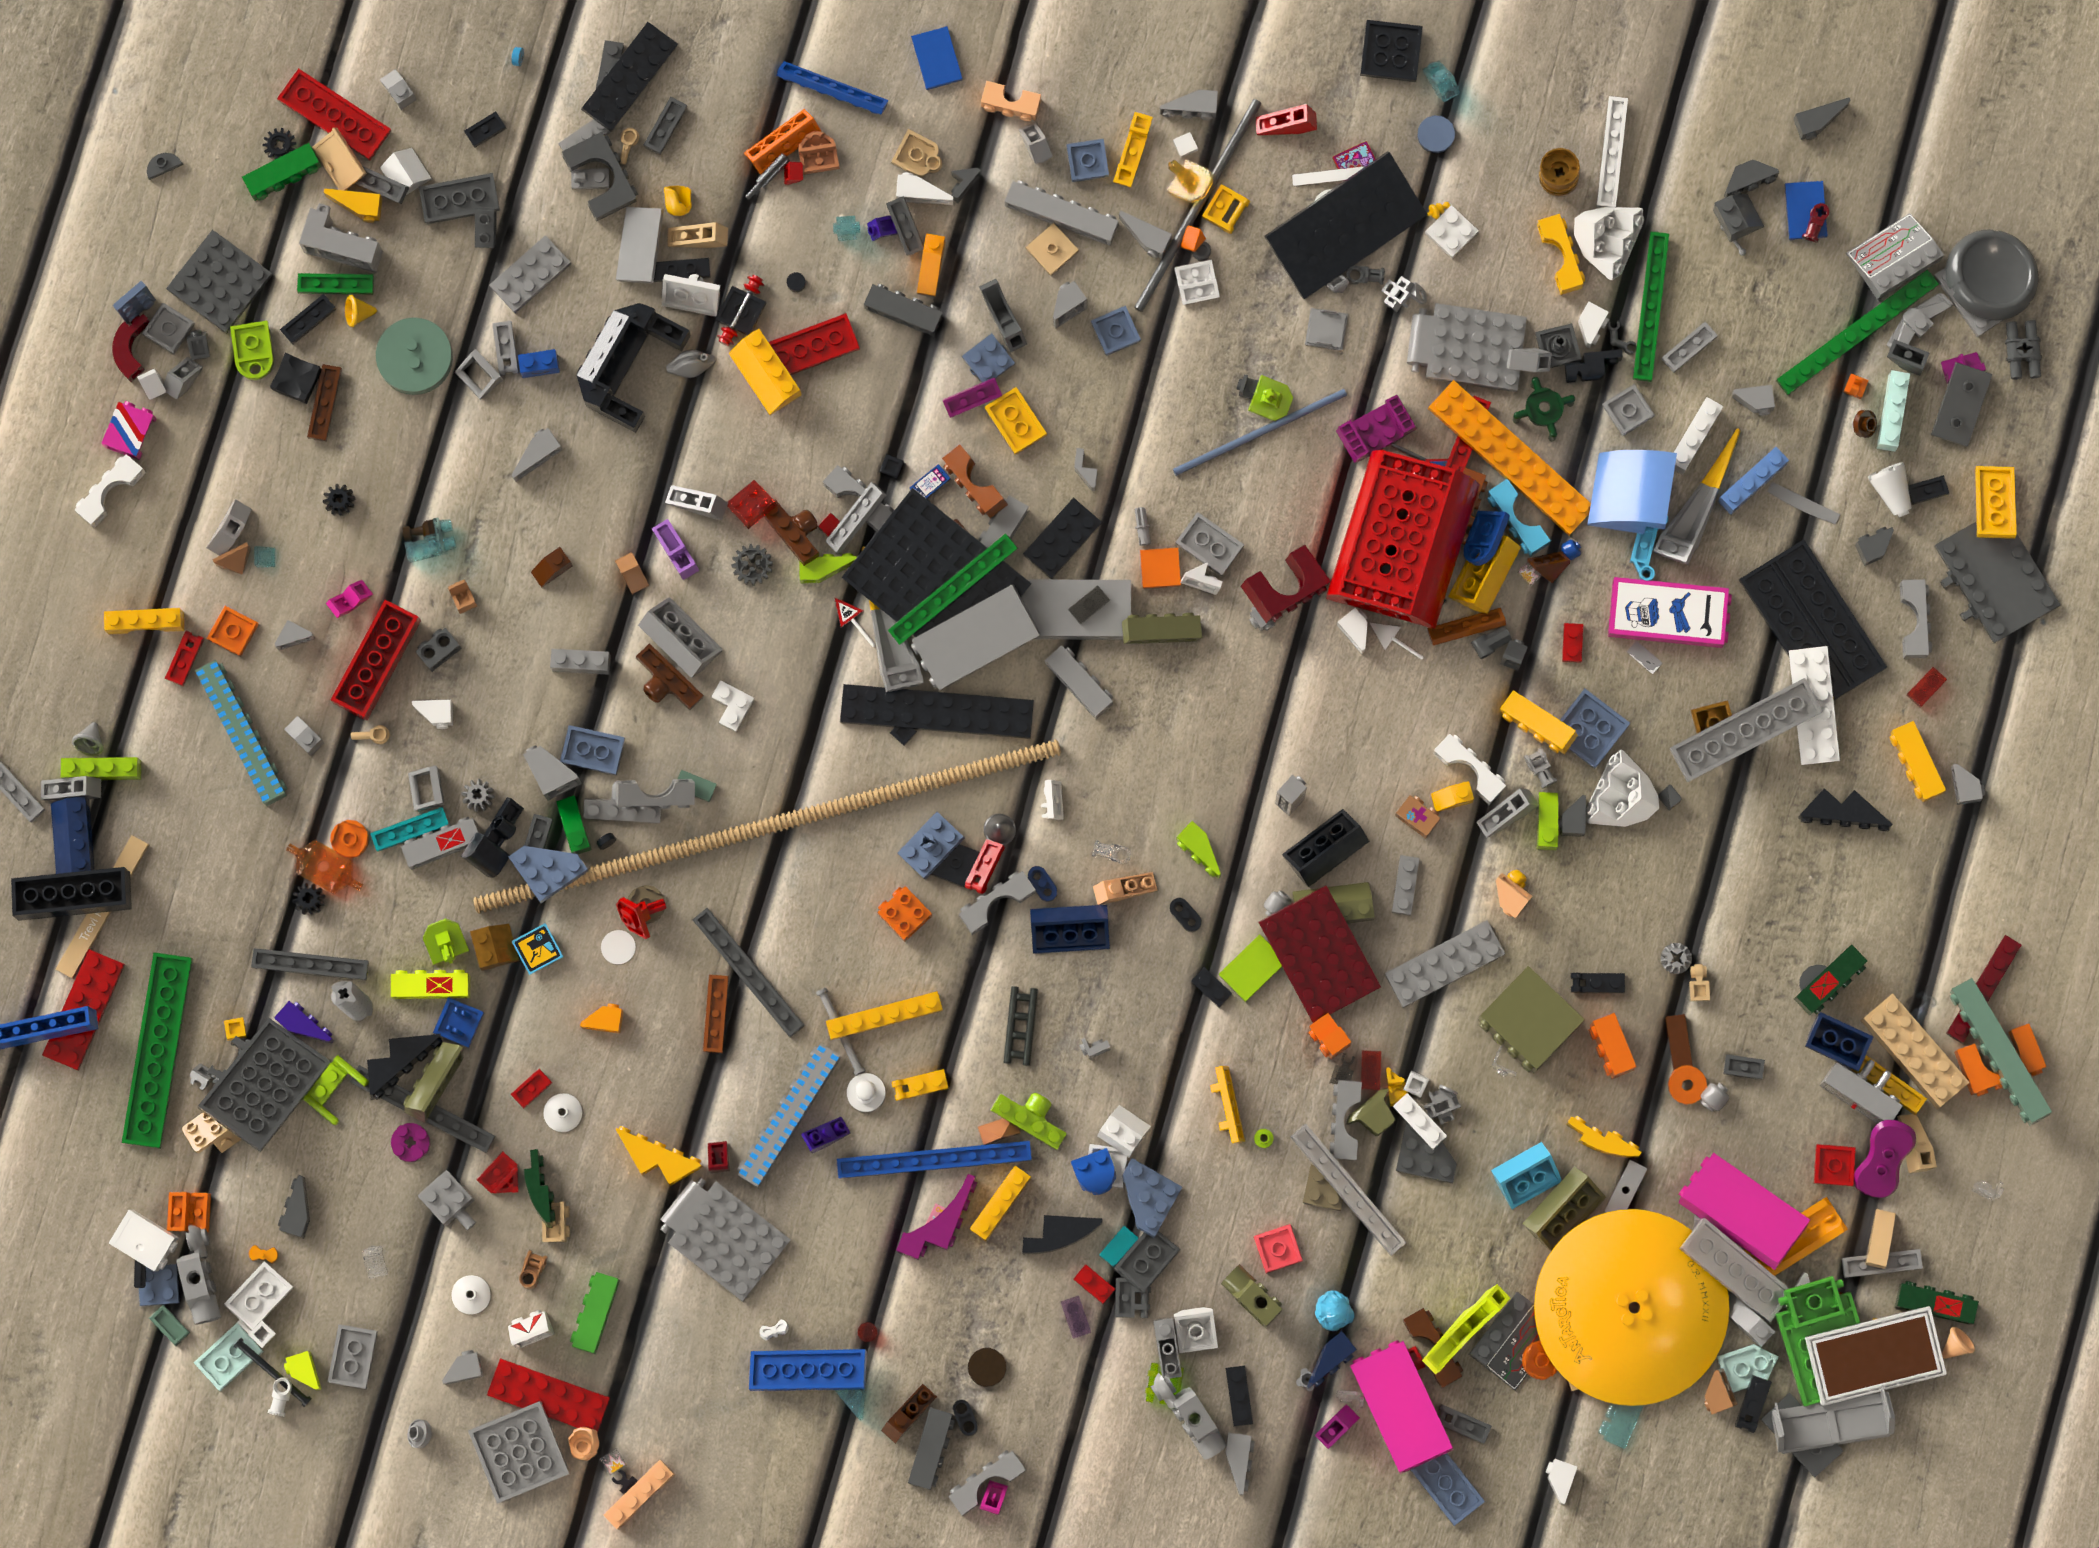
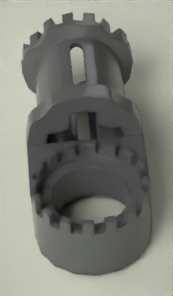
[1346,266,1385,285]

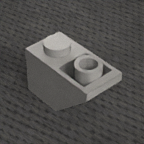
[1507,348,1552,372]

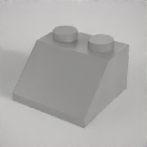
[1053,281,1087,329]

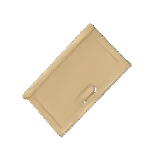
[312,128,367,191]

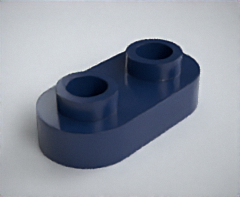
[1028,866,1057,902]

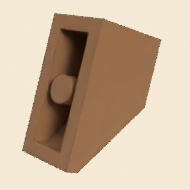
[1704,1368,1738,1414]

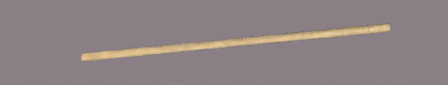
[473,739,1061,914]

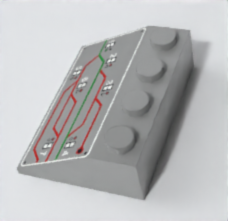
[1846,213,1944,300]

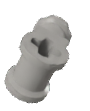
[1524,748,1557,789]

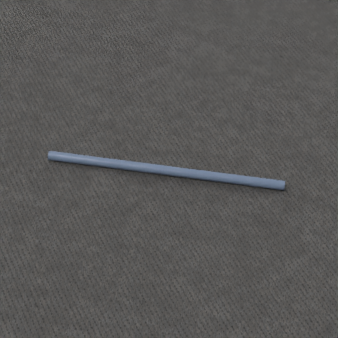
[1173,389,1347,476]

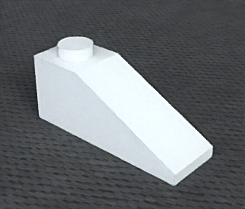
[896,172,954,205]

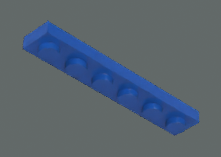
[776,61,888,115]

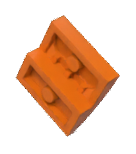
[167,1192,211,1232]

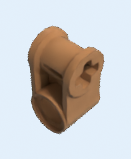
[519,1250,548,1289]

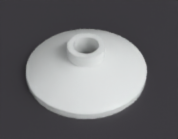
[544,1093,582,1132]
[452,1275,491,1314]

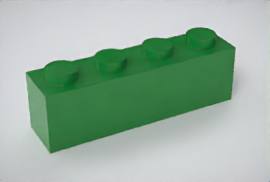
[242,143,321,201]

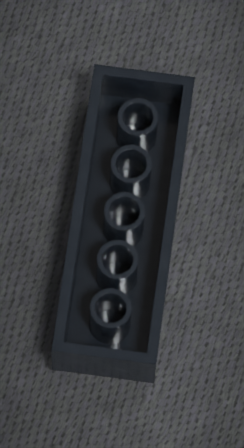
[11,867,132,921]

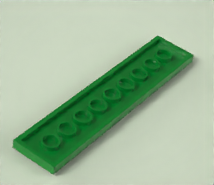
[121,952,193,1149]

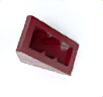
[708,1141,730,1173]

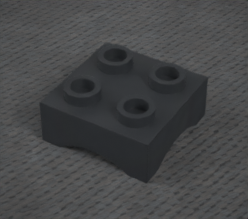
[270,353,321,404]

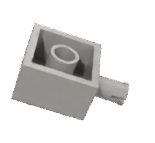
[418,1170,476,1231]

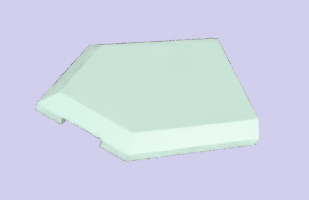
[1717,1344,1779,1393]

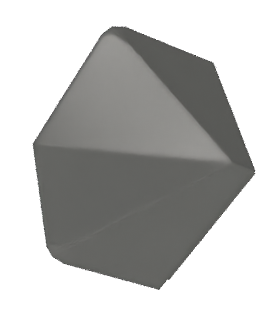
[1658,785,1682,811]

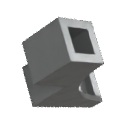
[979,279,1027,352]

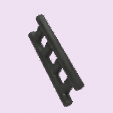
[1003,986,1038,1066]

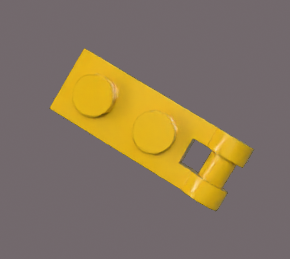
[891,1069,949,1101]

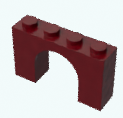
[1240,545,1331,624]

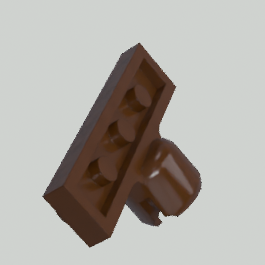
[760,499,819,566]
[636,643,704,710]

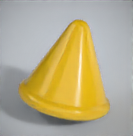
[345,295,377,327]

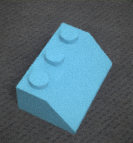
[1491,1142,1562,1209]

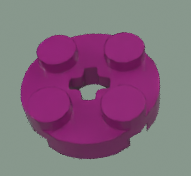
[391,1123,430,1162]

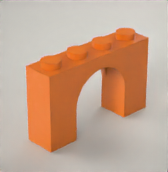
[1954,1024,2047,1097]

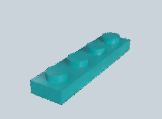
[370,807,449,852]

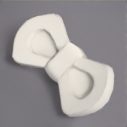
[760,1320,789,1340]

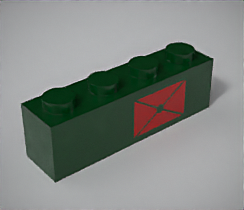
[1794,944,1868,1016]
[1895,1281,1979,1325]

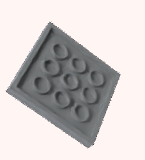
[468,1401,570,1503]

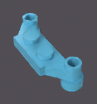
[1630,515,1668,581]

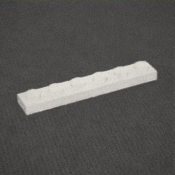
[1596,96,1628,208]

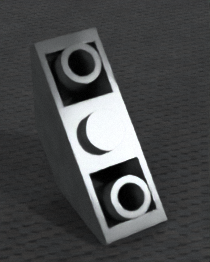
[1724,159,1779,198]

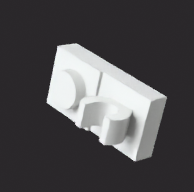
[1041,780,1064,820]

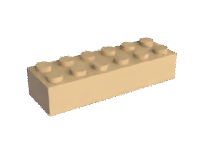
[1861,994,1970,1109]

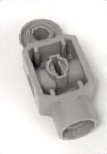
[176,1225,221,1325]
[1151,1373,1227,1460]

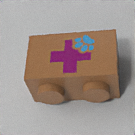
[1395,795,1440,839]

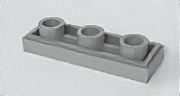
[1604,1160,1647,1213]

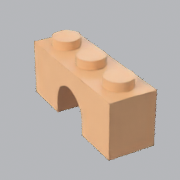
[981,81,1041,122]

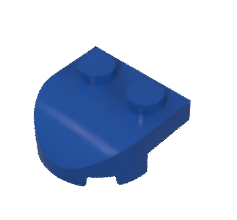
[1071,1148,1116,1195]

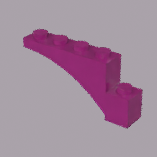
[896,1174,978,1260]

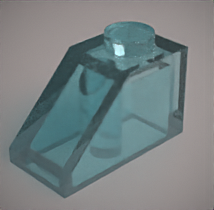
[835,1384,866,1421]

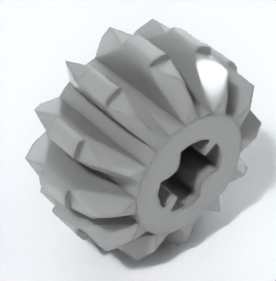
[461,779,495,812]

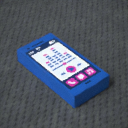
[909,464,951,498]

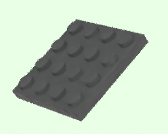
[166,229,273,334]

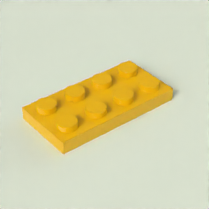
[1975,466,2016,539]

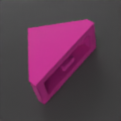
[980,1480,1008,1515]

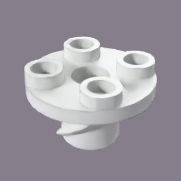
[847,1073,886,1112]

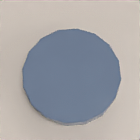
[1417,115,1455,153]

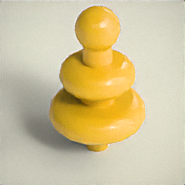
[1427,202,1450,219]

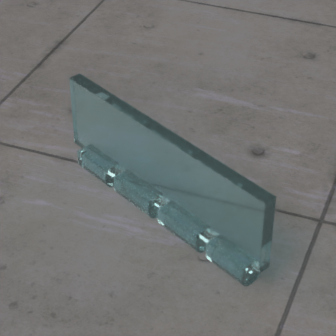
[1598,1403,1644,1449]

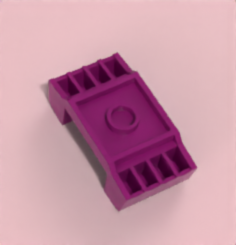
[1336,395,1417,463]

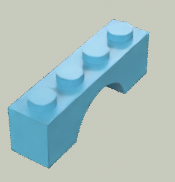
[1487,479,1551,557]

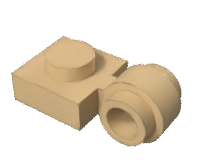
[1689,964,1710,1001]

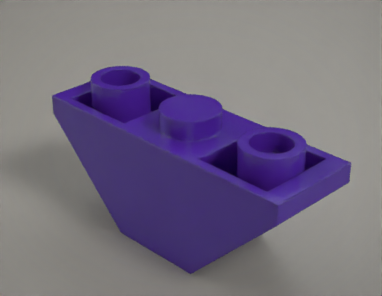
[801,1117,850,1153]

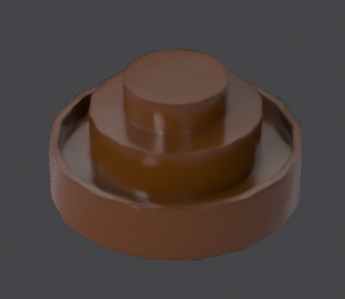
[1853,410,1877,438]

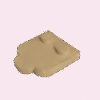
[891,129,942,177]

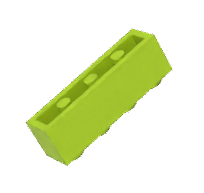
[60,757,141,780]

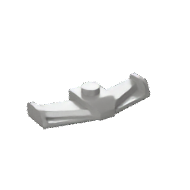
[1887,293,1953,348]

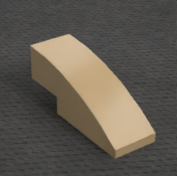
[1865,1209,1896,1269]

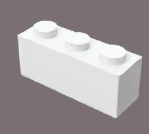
[1393,1093,1447,1150]

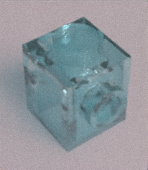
[833,216,860,241]

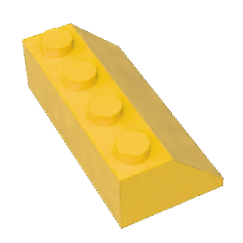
[729,329,802,415]
[1448,535,1521,614]

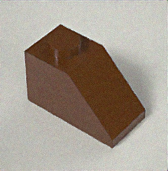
[531,547,573,588]

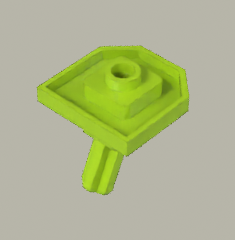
[1248,375,1293,421]
[423,918,469,965]

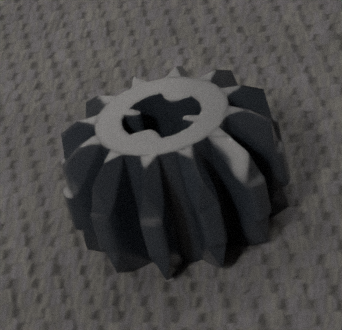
[323,484,356,516]
[293,883,326,916]

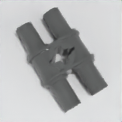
[2005,320,2042,380]

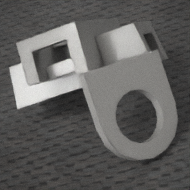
[1381,276,1427,312]
[1424,1085,1461,1125]

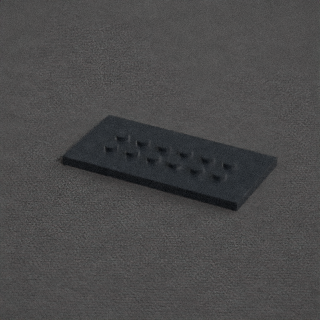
[1264,151,1427,299]
[1739,540,1887,701]

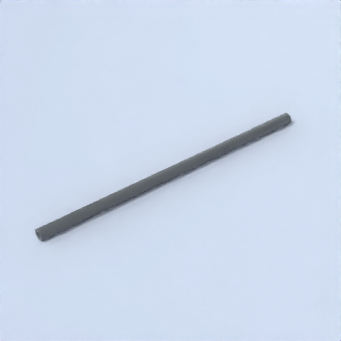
[1134,99,1262,312]

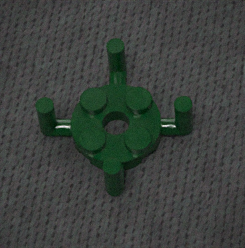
[1512,377,1576,442]

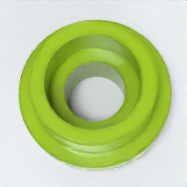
[1254,1129,1274,1148]

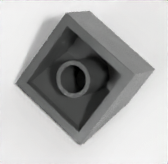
[1713,194,1764,242]

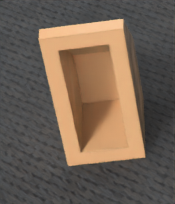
[1496,873,1533,918]

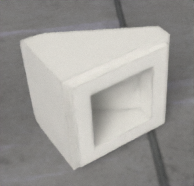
[1403,1071,1429,1098]

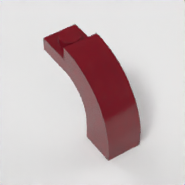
[112,314,150,382]

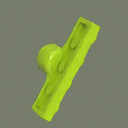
[990,1093,1067,1150]

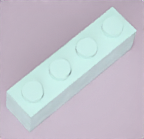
[1877,370,1910,452]

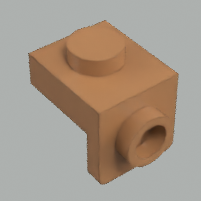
[448,580,477,614]

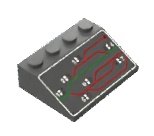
[1468,1291,1540,1390]

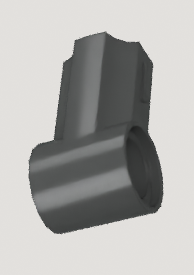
[1471,626,1512,659]

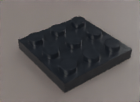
[1360,20,1423,82]

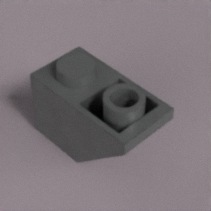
[1855,527,1894,566]

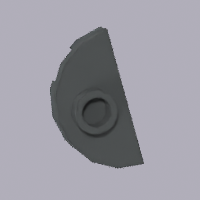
[147,153,183,180]

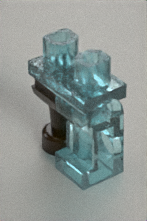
[402,517,457,563]

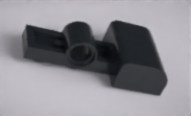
[461,797,524,878]

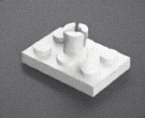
[662,274,720,317]

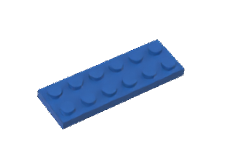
[749,1349,867,1391]

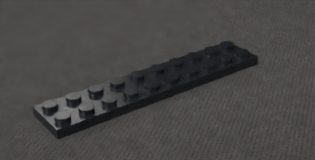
[840,684,1034,739]

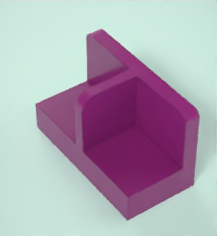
[1941,352,1986,384]

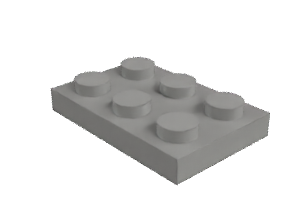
[1175,512,1244,576]
[328,1325,378,1389]

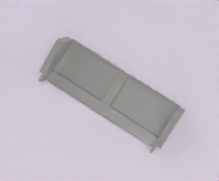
[1772,1385,1895,1454]

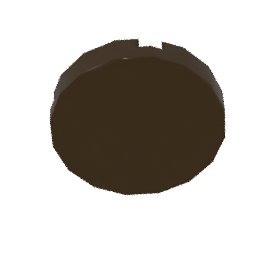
[968,1348,1007,1387]

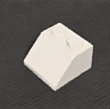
[1098,1105,1151,1158]

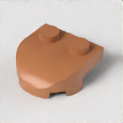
[798,131,840,175]

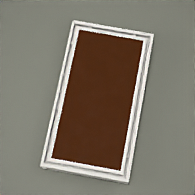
[1805,1306,1947,1406]

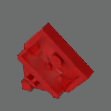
[476,1151,518,1193]

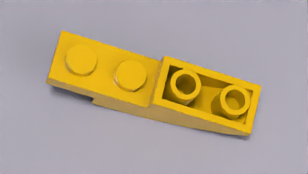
[1566,1116,1642,1158]

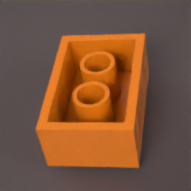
[1588,1013,1637,1079]

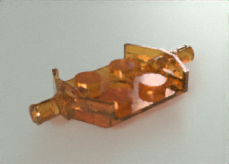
[286,840,363,895]

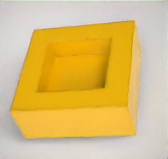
[224,1017,247,1041]

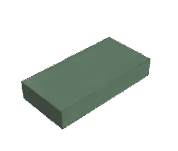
[678,770,717,802]
[149,1305,190,1346]

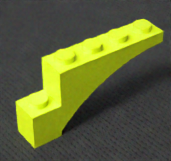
[1422,1284,1510,1374]

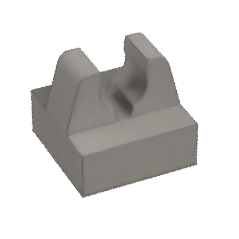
[190,1063,213,1090]

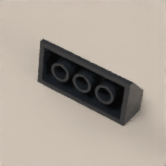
[1282,809,1370,887]

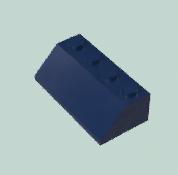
[51,796,95,874]
[1030,904,1110,954]

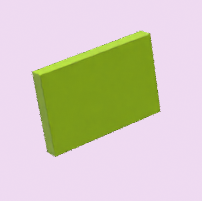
[1218,934,1282,1002]

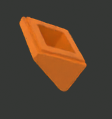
[1181,226,1206,252]

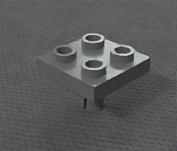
[1535,323,1582,368]

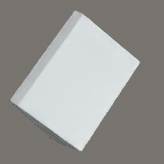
[380,148,432,195]

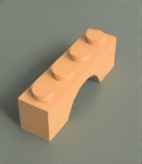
[604,1460,675,1530]

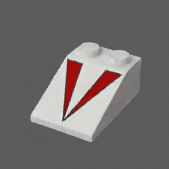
[508,1310,555,1349]

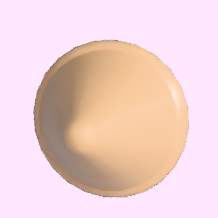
[1942,1327,1975,1359]

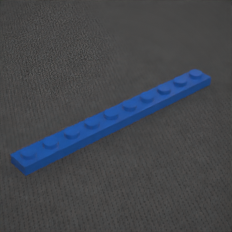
[837,1141,1032,1179]

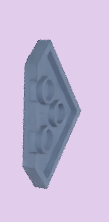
[508,846,588,903]
[1122,1158,1182,1238]

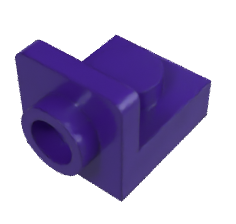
[867,215,898,241]

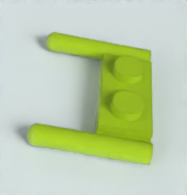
[303,1055,369,1125]

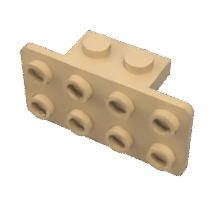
[182,1112,241,1153]

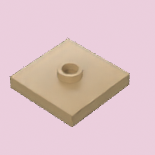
[1025,223,1079,276]

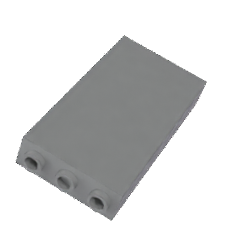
[1021,579,1131,640]
[911,584,1041,690]

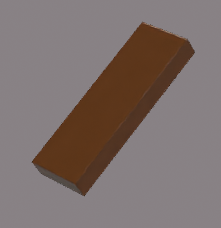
[1665,1014,1693,1071]

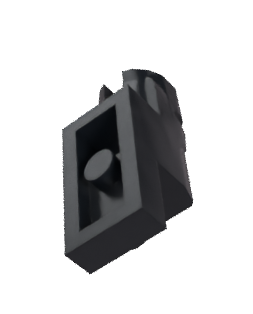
[1565,350,1623,383]

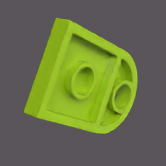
[230,321,274,380]

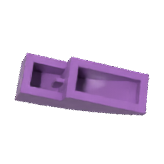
[651,519,699,580]

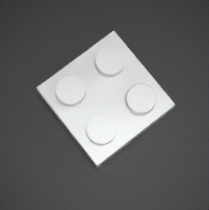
[1425,205,1479,259]

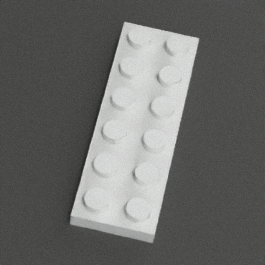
[1789,646,1840,765]

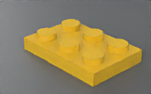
[984,387,1047,455]

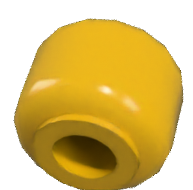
[1507,870,1527,888]

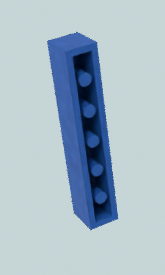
[0,1006,99,1049]

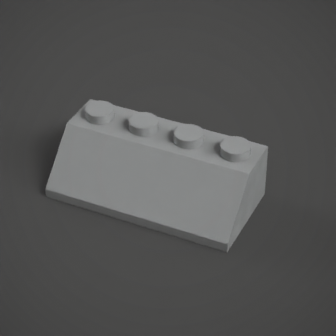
[638,597,723,678]

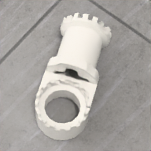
[268,1377,292,1417]

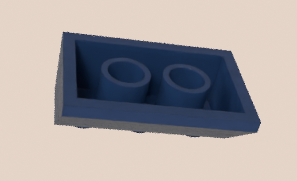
[1805,1012,1874,1071]

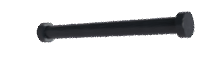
[233,1338,312,1407]

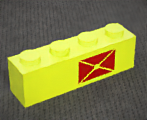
[391,970,470,999]

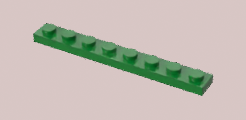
[1633,232,1669,382]
[888,533,1018,645]

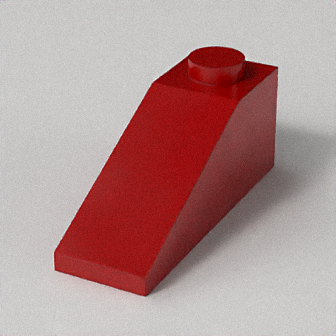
[1256,104,1317,136]

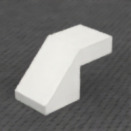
[237,1319,276,1348]

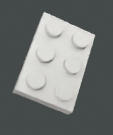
[224,1261,293,1330]

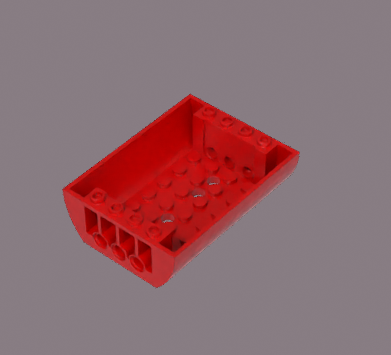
[1326,450,1480,629]

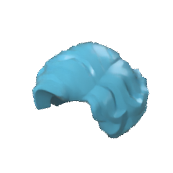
[1315,1290,1354,1331]

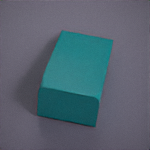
[1099,1226,1139,1268]

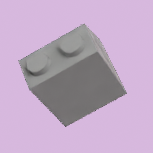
[523,746,582,801]

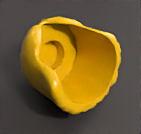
[664,185,692,216]

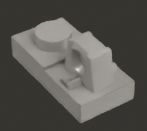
[571,168,610,190]

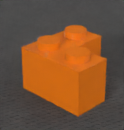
[1308,1013,1351,1059]

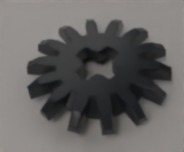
[262,128,297,159]

